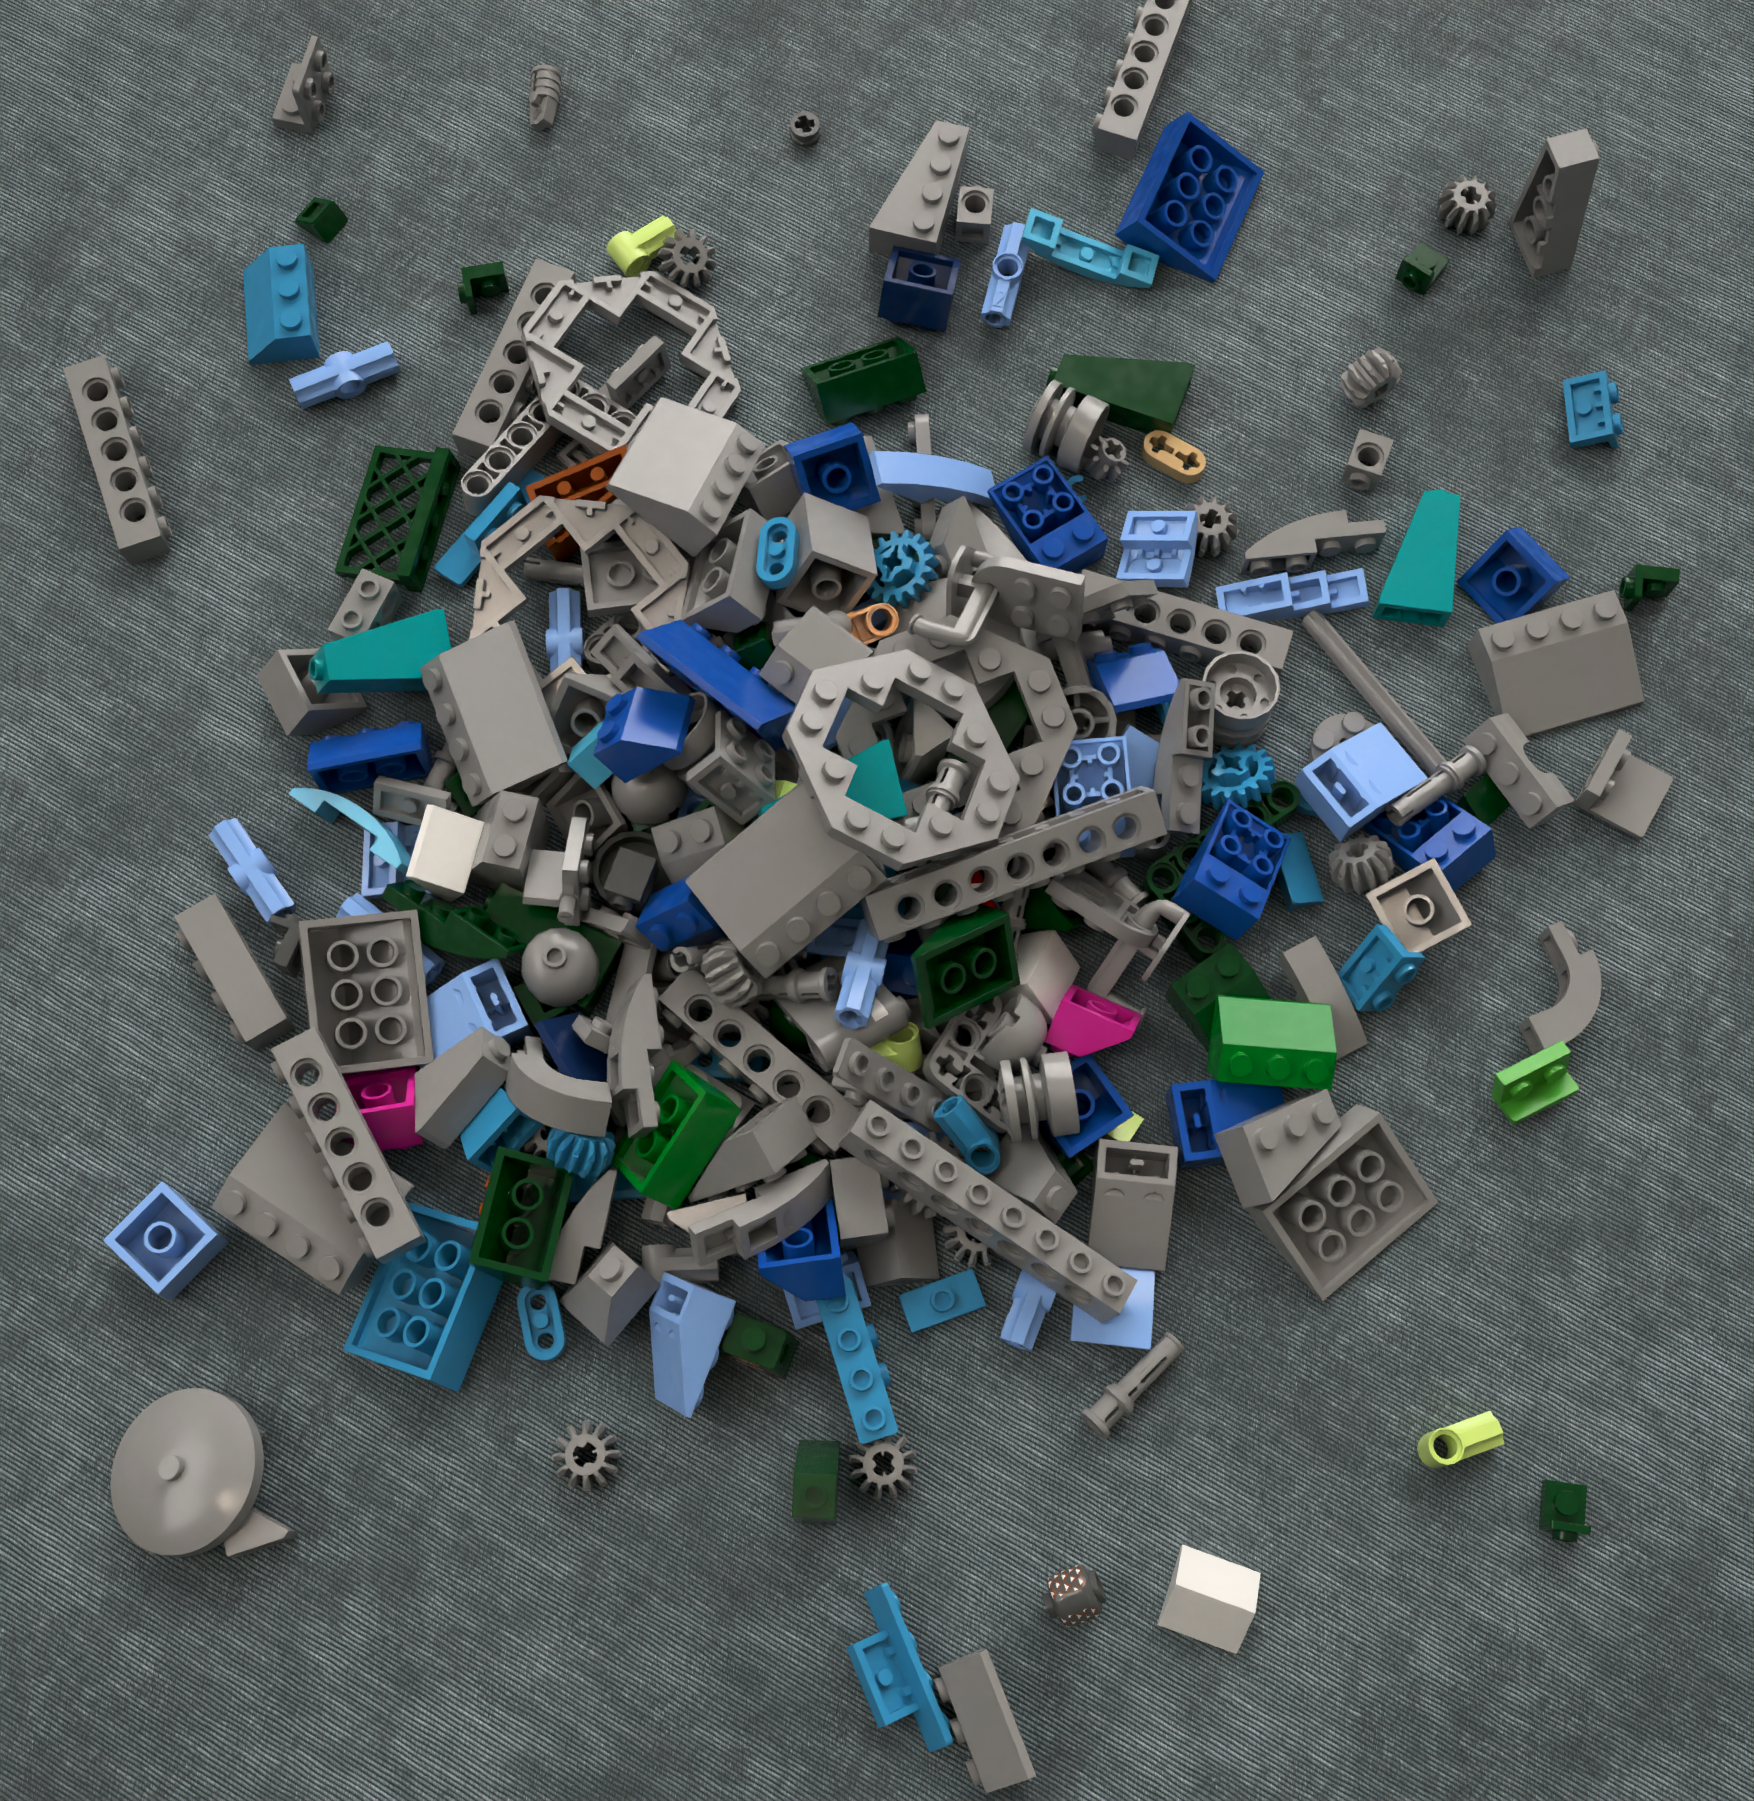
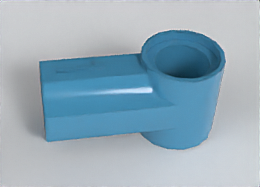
[934,1095,1000,1175]

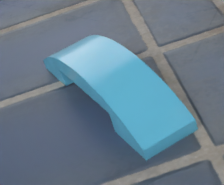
[1021,208,1159,288]
[289,788,411,875]

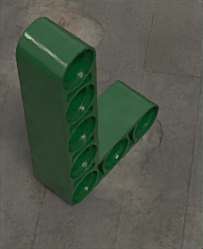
[1142,780,1300,963]

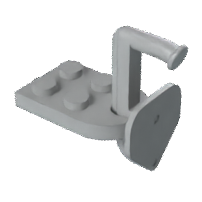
[907,545,1086,647]
[1022,580,1158,688]
[1045,871,1191,1030]

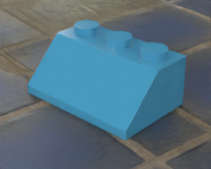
[243,244,320,365]

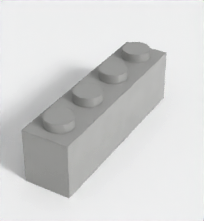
[174,893,296,1051]

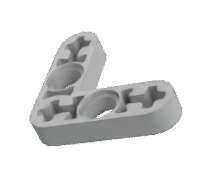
[923,995,1008,1133]

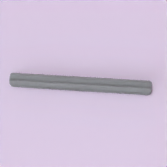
[1302,610,1446,776]

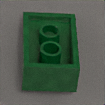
[911,903,1020,1029]
[1164,942,1271,1052]

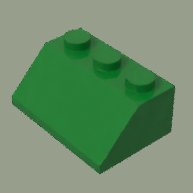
[1206,995,1337,1090]
[611,1060,741,1210]

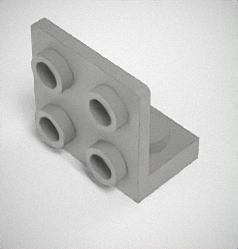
[272,35,335,134]
[687,709,776,825]
[1573,729,1673,839]

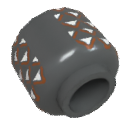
[1042,1564,1107,1627]

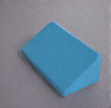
[1277,832,1324,911]

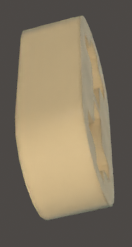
[1142,430,1206,484]

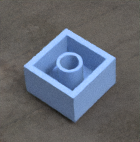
[103,1182,229,1301]

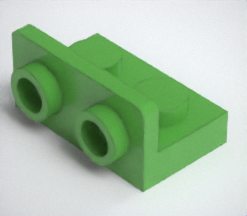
[1491,1041,1579,1125]

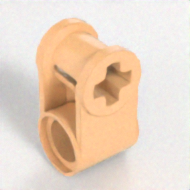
[846,603,899,646]

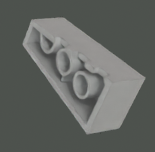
[869,120,970,256]
[1508,128,1600,278]

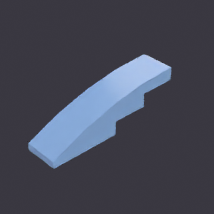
[869,451,995,507]
[1215,568,1370,621]

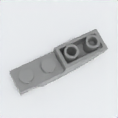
[1239,510,1386,576]
[590,624,693,695]
[1153,678,1216,835]
[607,974,664,1138]
[688,1159,833,1267]

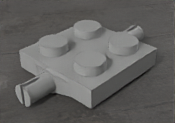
[557,817,594,926]

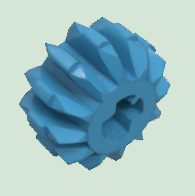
[546,1128,615,1178]

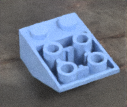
[1294,722,1428,842]
[1053,736,1136,858]
[419,958,534,1069]
[649,1272,736,1418]

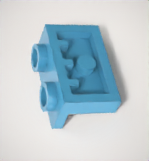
[1563,370,1624,449]
[1337,924,1426,1012]

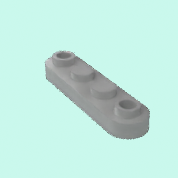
[908,414,936,539]

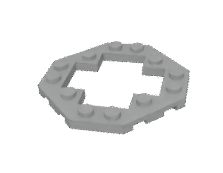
[521,271,741,455]
[469,495,690,708]
[835,615,1078,852]
[782,649,1020,871]

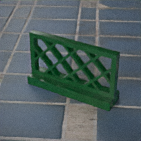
[335,445,461,593]

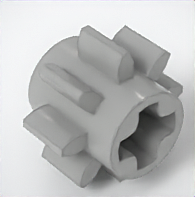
[1083,436,1129,482]

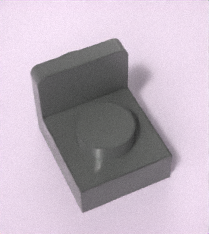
[269,914,304,978]

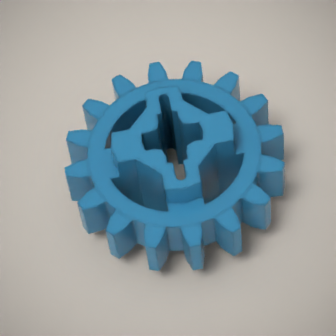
[866,530,940,609]
[1201,743,1276,809]

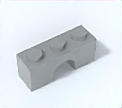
[1462,713,1575,829]

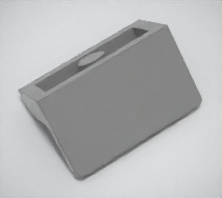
[372,775,459,826]

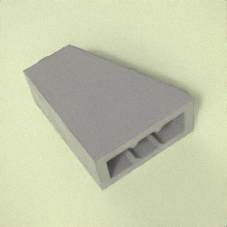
[415,1027,510,1150]
[983,1123,1078,1224]

